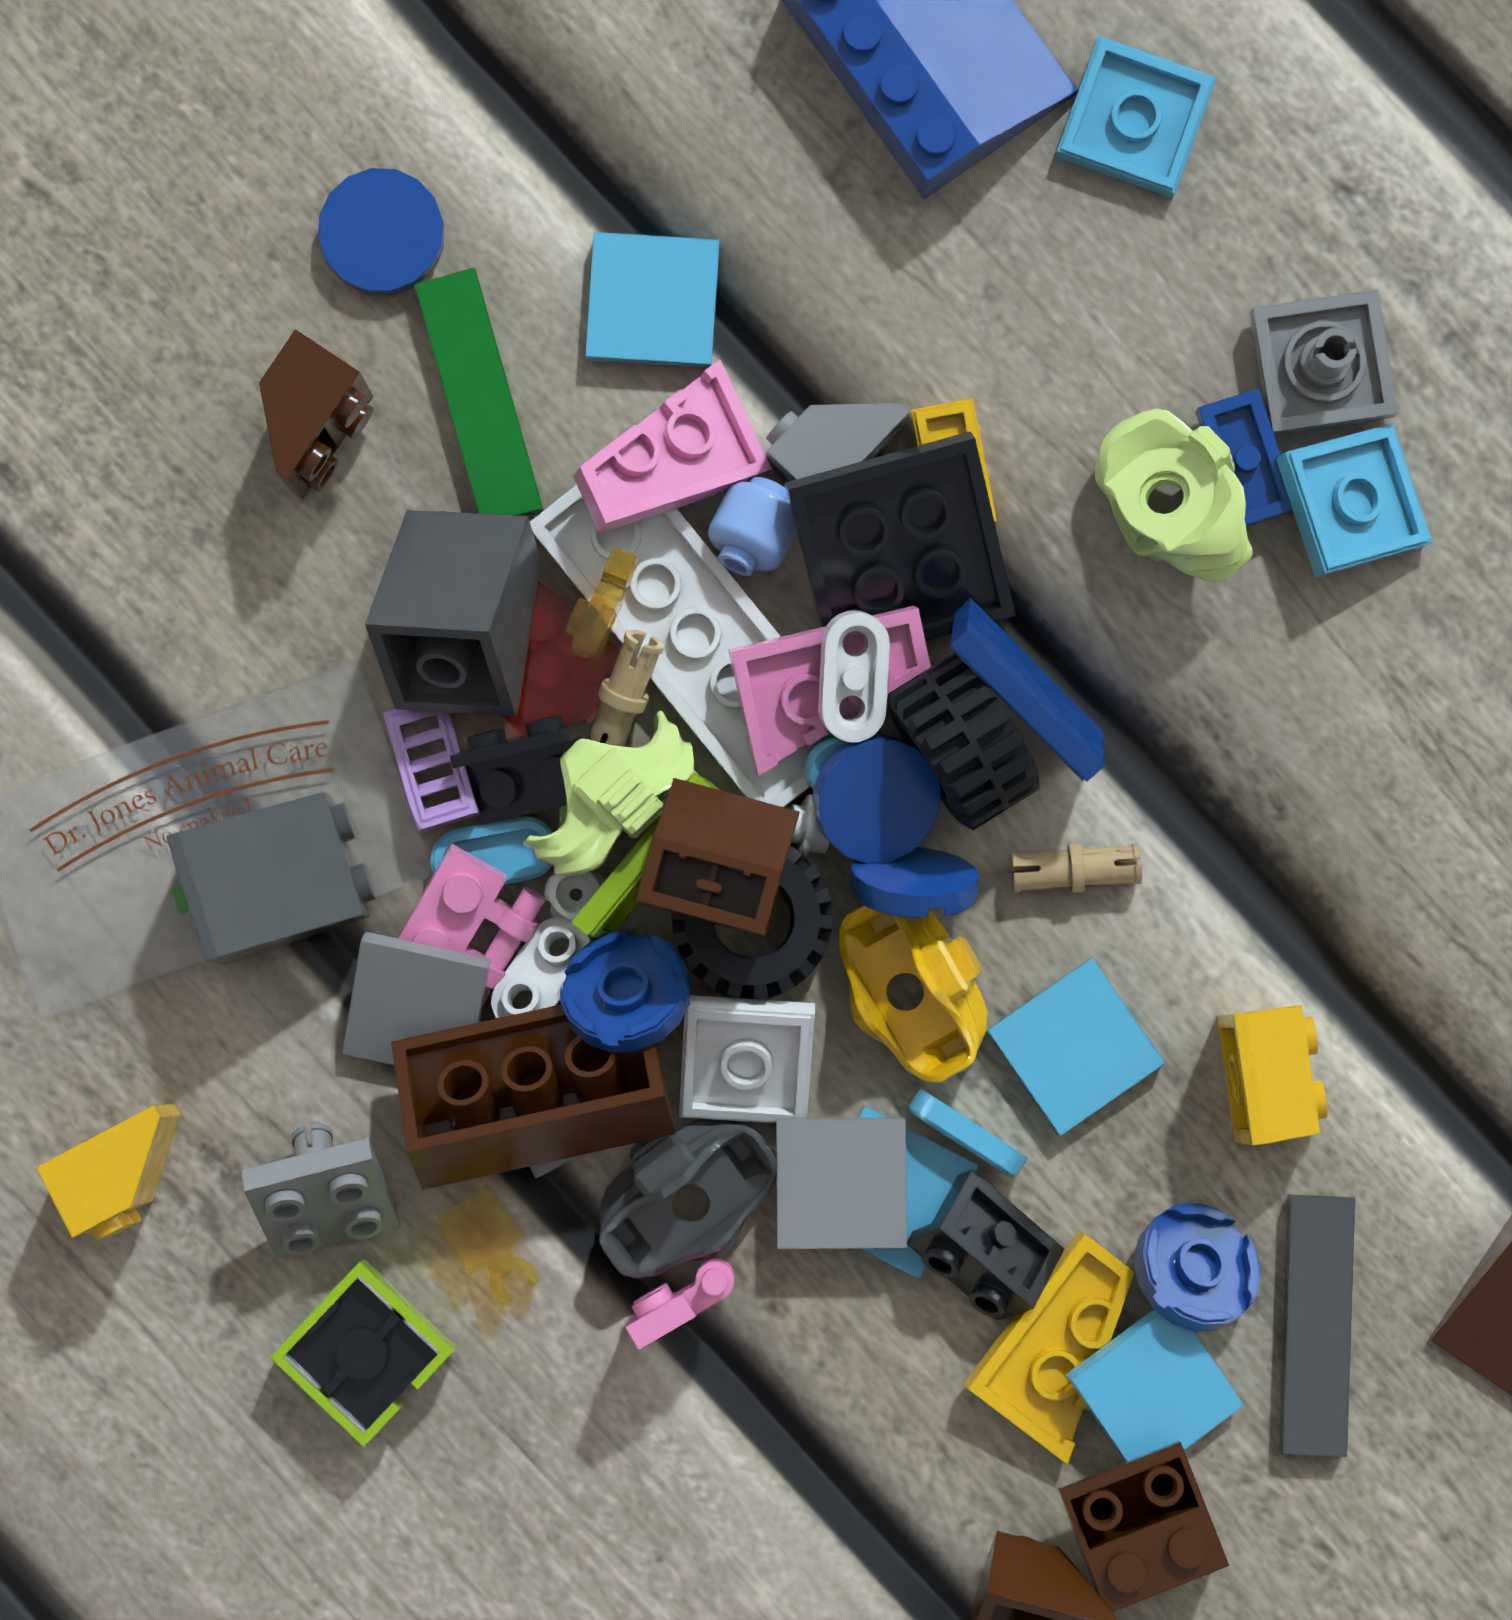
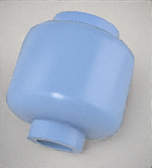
[707,477,797,576]

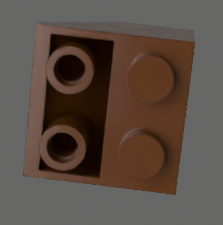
[259,329,374,499]
[636,778,800,938]
[1058,1441,1230,1612]

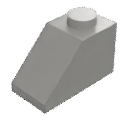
[766,403,910,482]

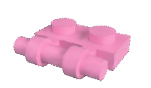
[397,843,546,1008]
[625,1257,735,1350]

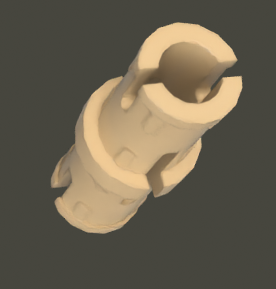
[590,630,664,747]
[1010,843,1142,894]

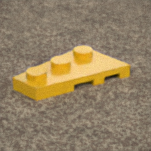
[963,1230,1135,1465]

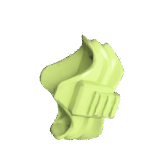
[1095,409,1252,582]
[523,710,695,876]

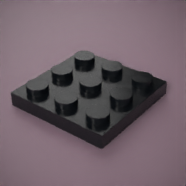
[785,431,1016,641]

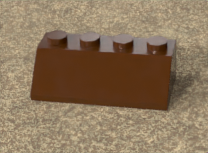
[391,1004,676,1190]

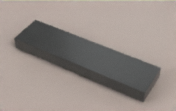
[1279,1194,1355,1457]

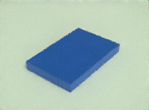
[950,598,1104,782]

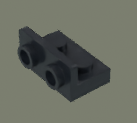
[450,714,592,825]
[907,1169,1064,1320]

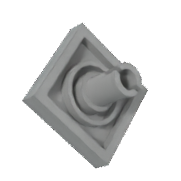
[1250,289,1398,436]
[241,1123,400,1258]

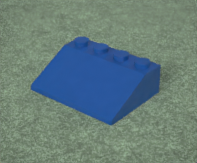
[782,0,1078,199]

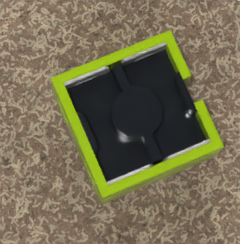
[269,1259,458,1447]

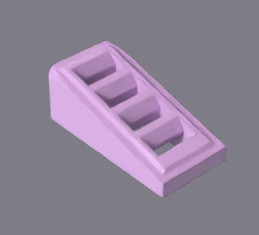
[383,709,480,834]

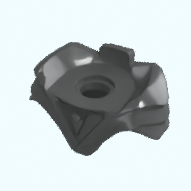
[599,1119,777,1278]

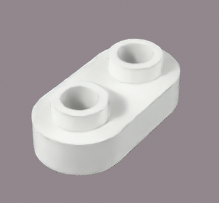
[818,610,890,742]
[491,916,593,1018]

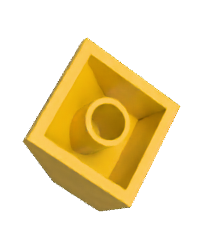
[1216,1005,1327,1145]
[36,1104,180,1242]

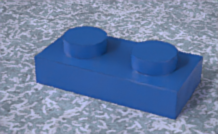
[1195,388,1293,527]

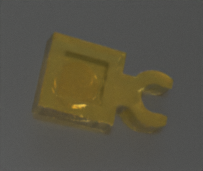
[566,547,639,663]
[433,1184,540,1306]

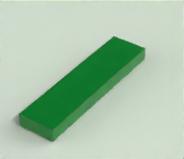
[414,267,544,516]

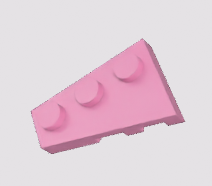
[573,359,772,533]
[728,606,931,777]

